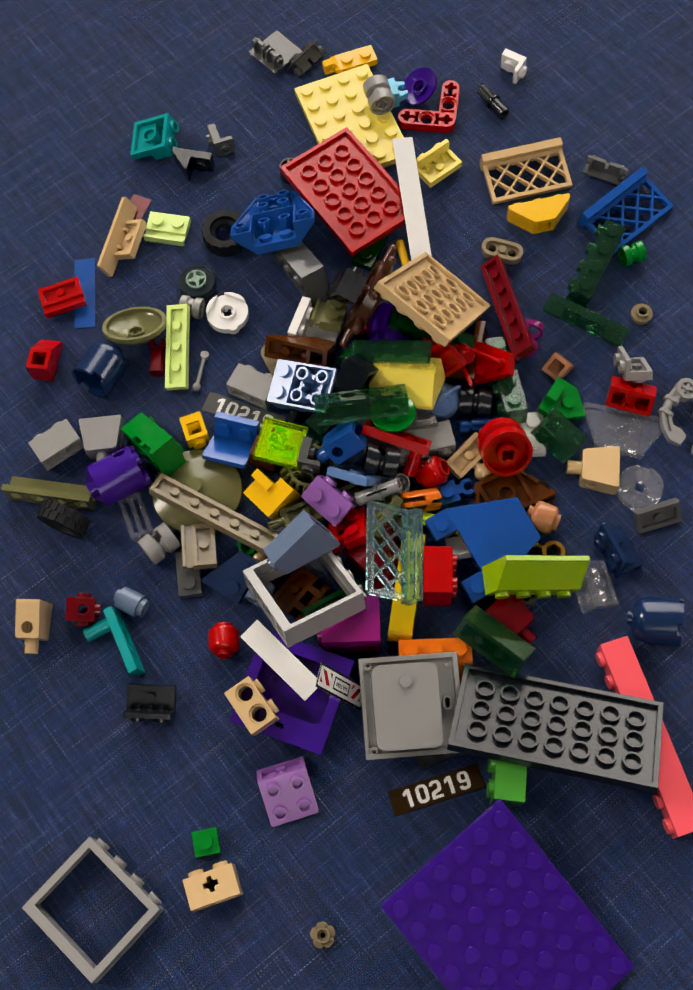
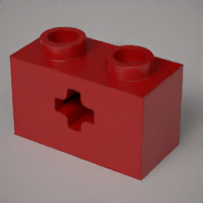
[605,376,657,417]

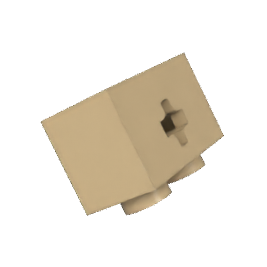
[182,860,243,912]

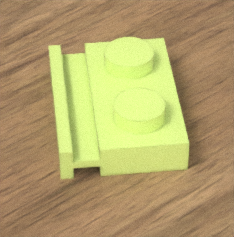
[143,211,191,246]

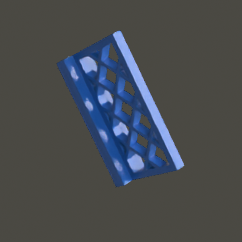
[577,166,674,256]

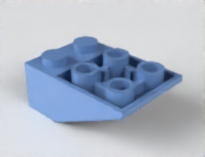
[267,359,338,413]

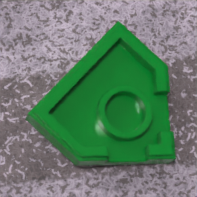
[536,376,586,423]

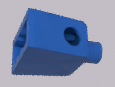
[315,414,366,465]

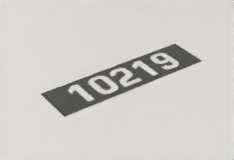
[201,391,286,431]

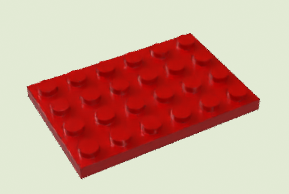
[280,127,406,257]

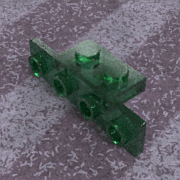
[543,293,630,346]
[349,340,433,364]

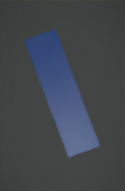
[74,258,95,329]

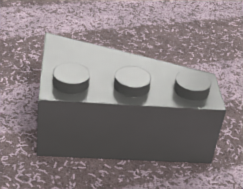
[273,242,331,308]

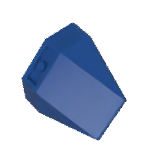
[230,190,315,255]

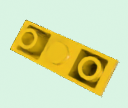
[507,193,570,234]

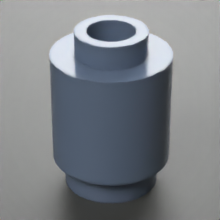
[113,586,150,617]

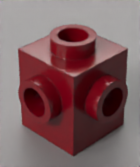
[65,593,100,626]

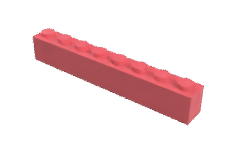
[595,636,693,839]

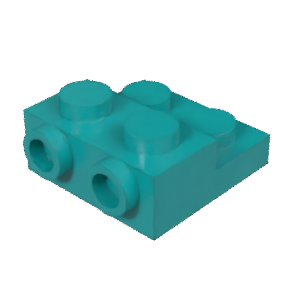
[130,113,179,160]

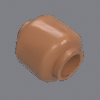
[527,501,561,534]

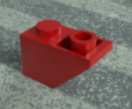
[26,339,63,381]

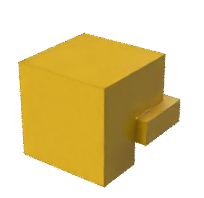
[243,469,302,520]

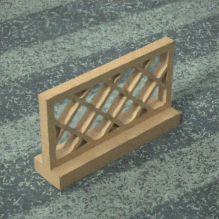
[479,137,573,205]

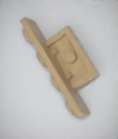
[97,197,147,277]

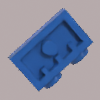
[202,412,260,469]

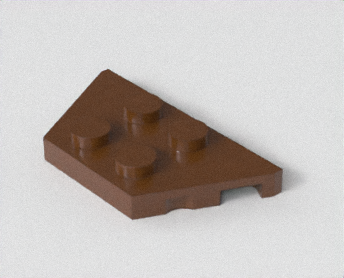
[474,470,556,511]

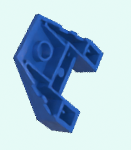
[425,497,541,604]

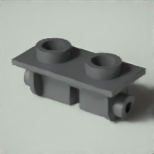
[287,38,325,77]
[582,155,628,186]

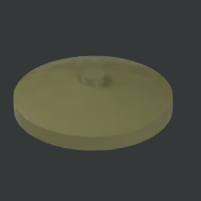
[152,449,243,533]

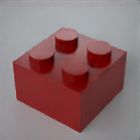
[423,546,457,606]

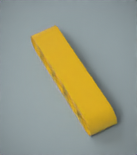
[387,531,426,642]

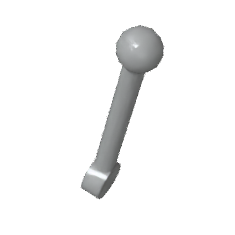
[192,351,209,391]

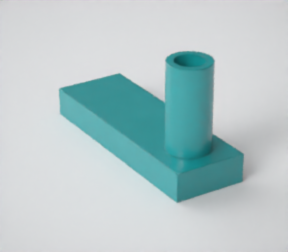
[83,606,145,676]

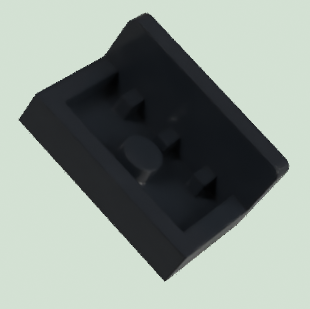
[123,683,177,723]

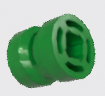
[618,241,647,267]

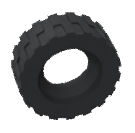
[201,209,245,257]
[36,499,91,539]

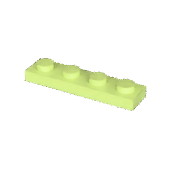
[165,304,190,391]

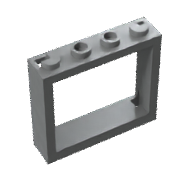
[242,550,367,648]
[22,836,164,983]

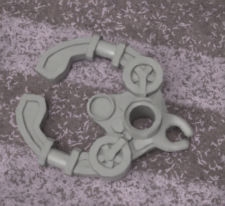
[658,378,693,455]

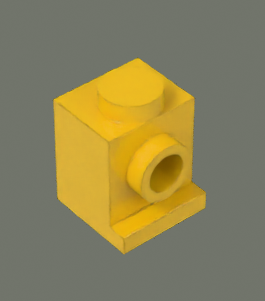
[179,411,210,449]

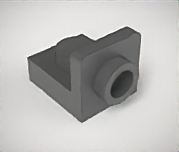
[297,436,321,475]

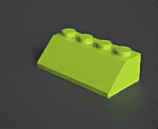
[482,555,590,599]

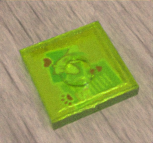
[253,416,309,470]

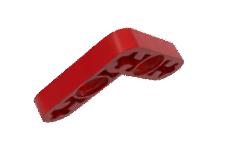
[398,80,460,133]

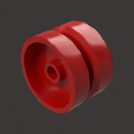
[476,417,533,477]

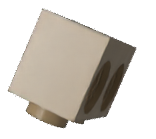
[224,676,279,736]

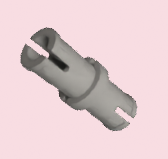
[355,478,403,506]

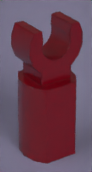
[149,338,166,376]

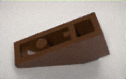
[264,335,336,367]

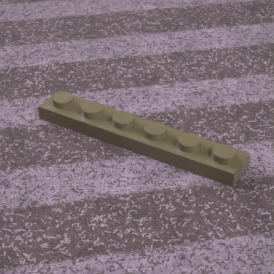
[149,473,279,556]

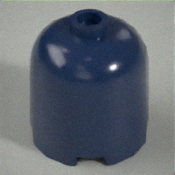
[71,342,127,398]
[626,597,685,648]

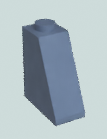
[263,510,340,574]

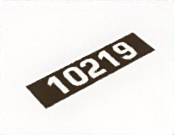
[388,763,485,816]

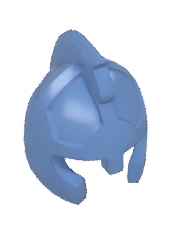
[425,383,461,422]

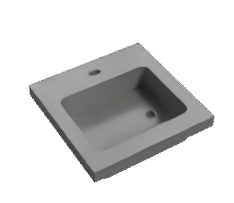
[358,652,460,760]

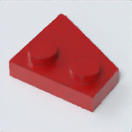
[474,341,515,385]

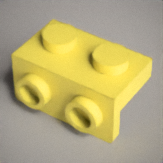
[416,139,462,188]

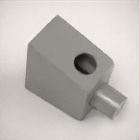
[79,415,125,461]

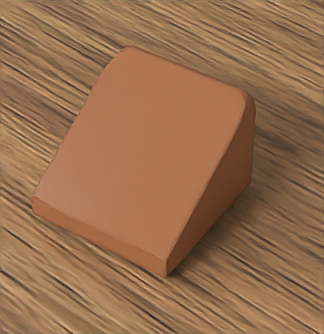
[542,352,575,380]

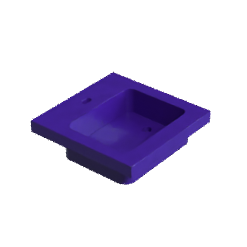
[229,631,355,756]

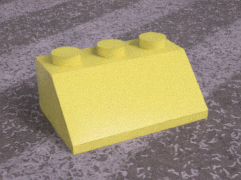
[368,354,446,410]

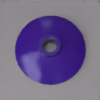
[401,67,437,106]

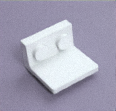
[287,296,344,342]

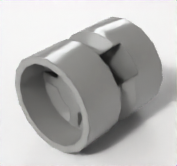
[363,74,395,115]
[137,522,181,565]

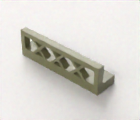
[1,476,98,511]

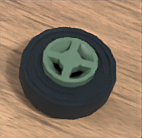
[178,265,216,300]

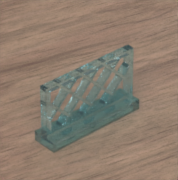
[366,500,423,606]

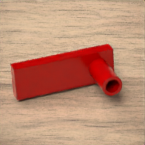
[361,419,432,477]

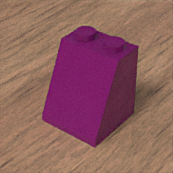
[317,593,381,654]

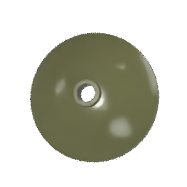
[102,307,166,346]

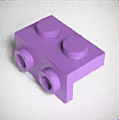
[301,475,357,527]

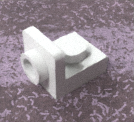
[500,49,528,84]

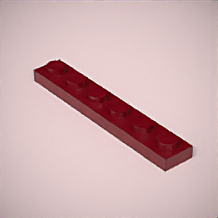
[480,254,536,361]

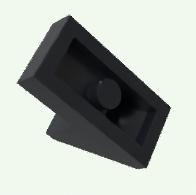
[172,147,215,181]

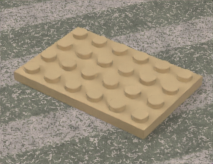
[374,252,491,347]

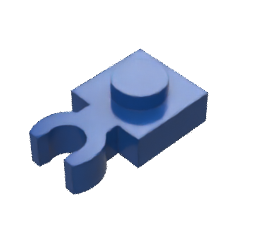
[433,478,475,509]

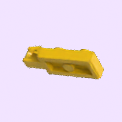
[322,45,378,75]

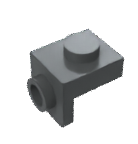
[206,123,235,157]

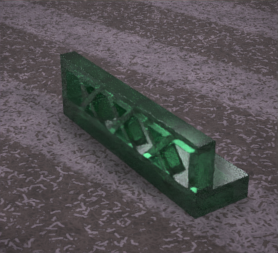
[314,384,410,426]

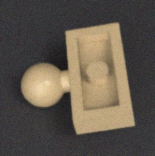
[446,432,492,481]

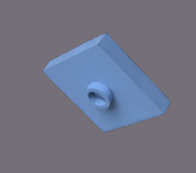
[326,464,389,486]

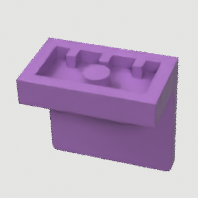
[256,756,319,827]

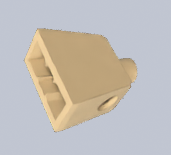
[566,446,620,495]
[15,599,53,654]

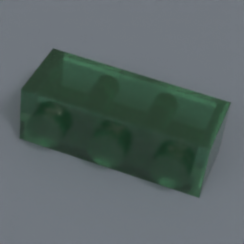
[454,605,536,678]

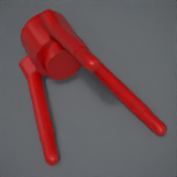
[454,343,501,387]

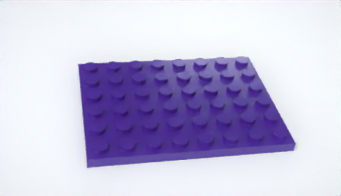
[380,799,635,990]

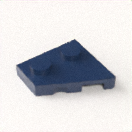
[201,551,261,603]

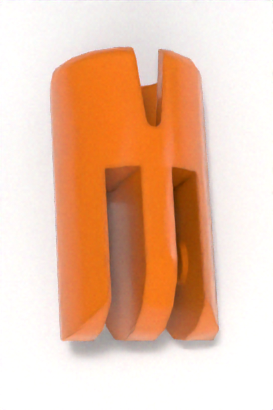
[399,488,442,516]

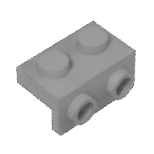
[614,346,653,383]

